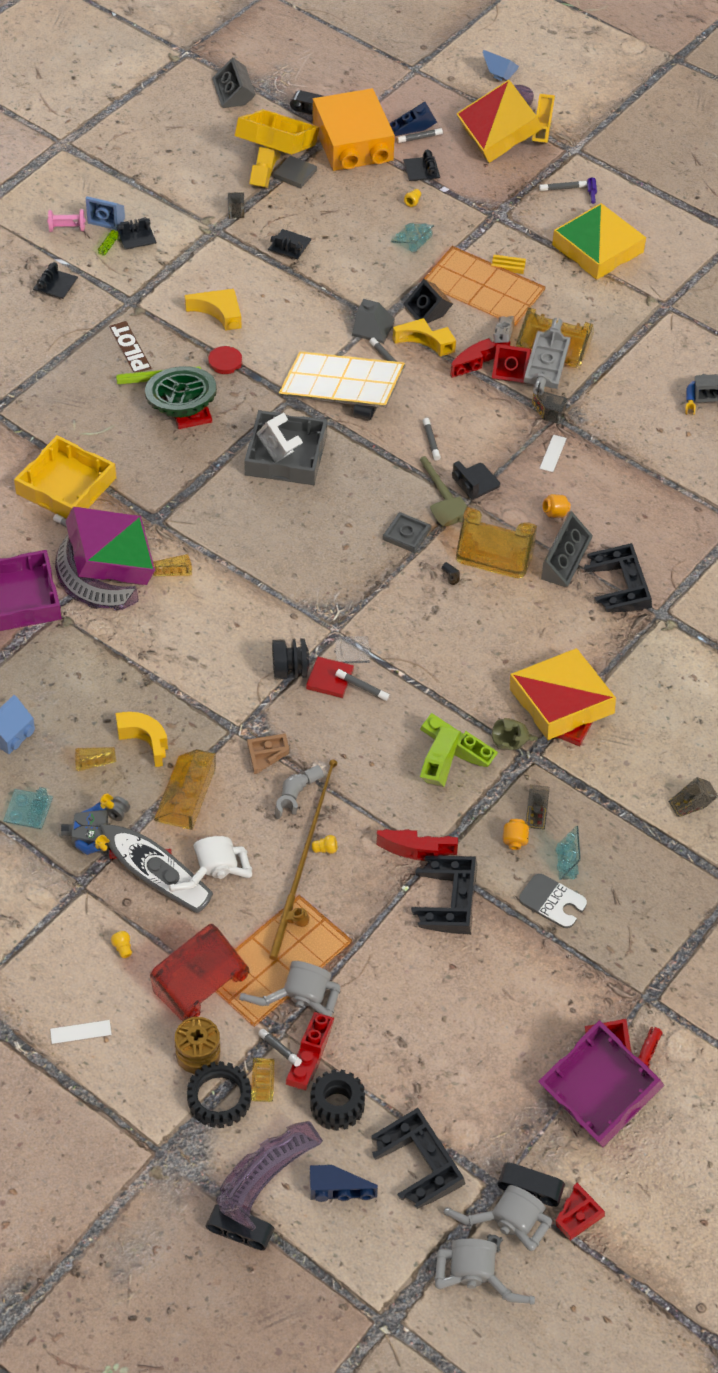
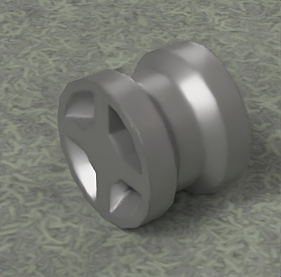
[106,796,131,821]

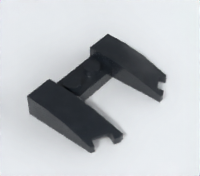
[584,543,652,612]
[411,856,478,935]
[371,1108,466,1209]

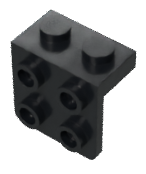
[452,461,500,500]

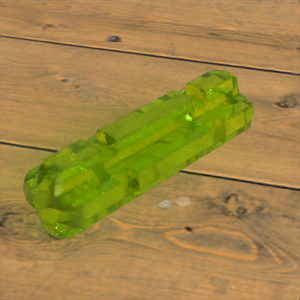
[98,230,119,256]

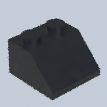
[403,279,453,323]

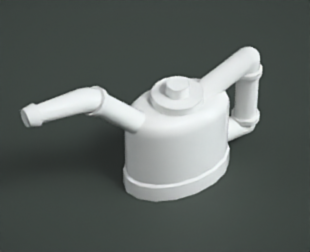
[169,836,252,892]

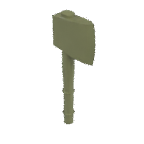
[420,456,470,526]

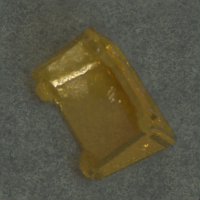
[516,307,594,368]
[456,507,537,578]

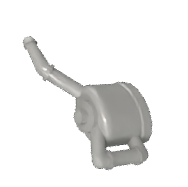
[239,961,341,1017]
[443,1185,552,1251]
[434,1239,535,1305]

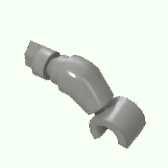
[274,765,324,819]

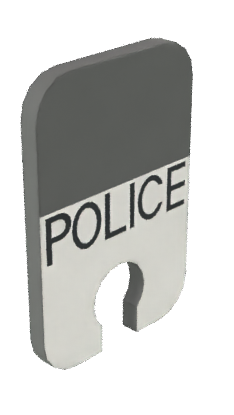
[519,874,587,928]

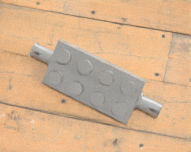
[524,318,571,395]

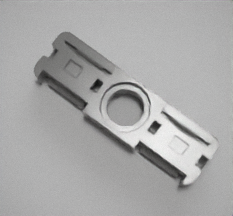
[493,316,514,343]

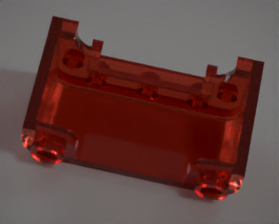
[150,924,250,1021]

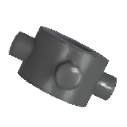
[487,1234,503,1253]

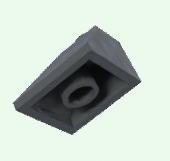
[352,299,395,344]

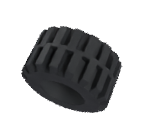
[310,1069,365,1131]

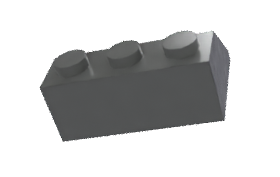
[212,57,256,108]

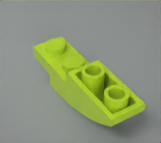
[420,713,498,767]

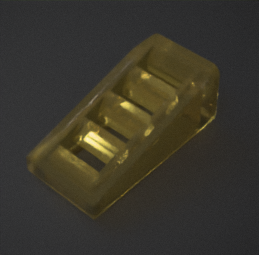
[153,554,192,576]
[75,747,116,771]
[251,1058,274,1102]

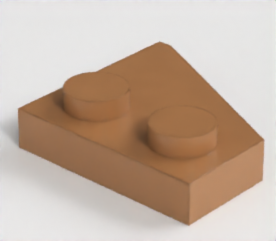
[247,733,289,774]

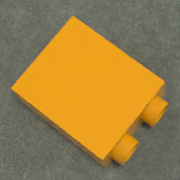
[313,88,395,171]

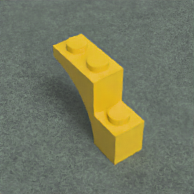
[532,94,555,143]
[249,146,281,188]
[392,318,456,357]

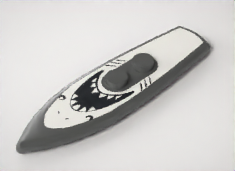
[100,824,213,913]

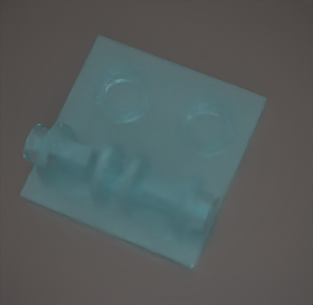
[391,223,434,252]
[3,787,53,829]
[556,825,581,880]

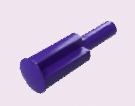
[587,177,597,204]

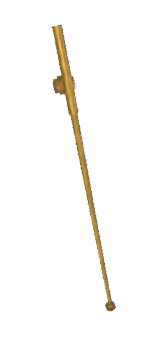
[269,759,338,961]

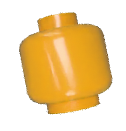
[542,494,571,518]
[503,819,530,850]

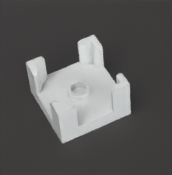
[256,413,303,463]

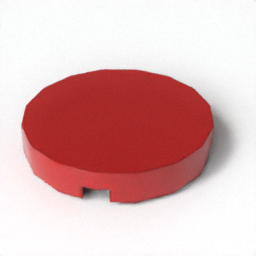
[208,346,242,374]

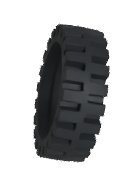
[187,1061,252,1128]

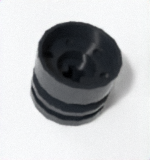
[272,638,309,680]

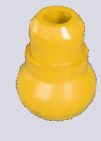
[404,189,421,207]
[312,835,338,854]
[111,931,132,959]

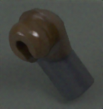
[441,562,460,585]

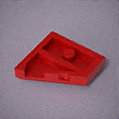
[556,1183,605,1240]

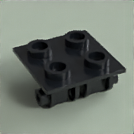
[403,149,440,181]
[116,217,157,250]
[268,229,312,260]
[33,262,78,299]

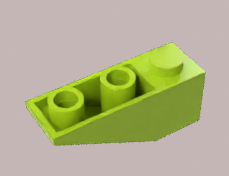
[420,727,461,787]

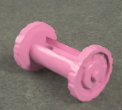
[47,209,86,232]

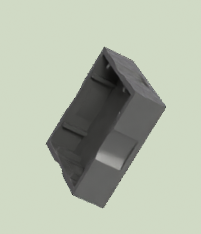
[244,410,328,486]

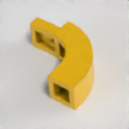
[115,712,168,767]

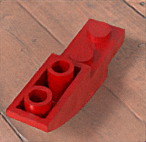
[450,338,511,378]
[376,829,458,861]
[286,1012,334,1091]

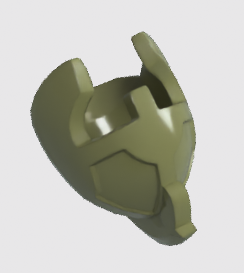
[492,718,538,750]

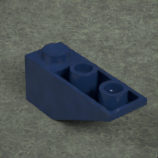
[389,102,438,136]
[310,1165,378,1202]

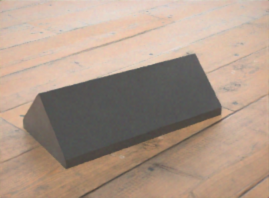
[541,511,593,587]

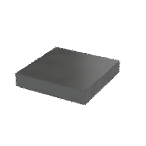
[274,156,317,188]
[382,512,431,553]

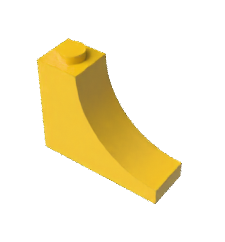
[184,288,242,331]

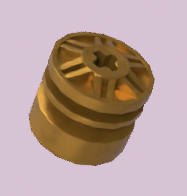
[175,1017,221,1074]

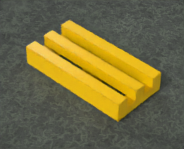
[491,255,526,274]

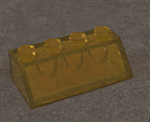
[154,749,216,830]

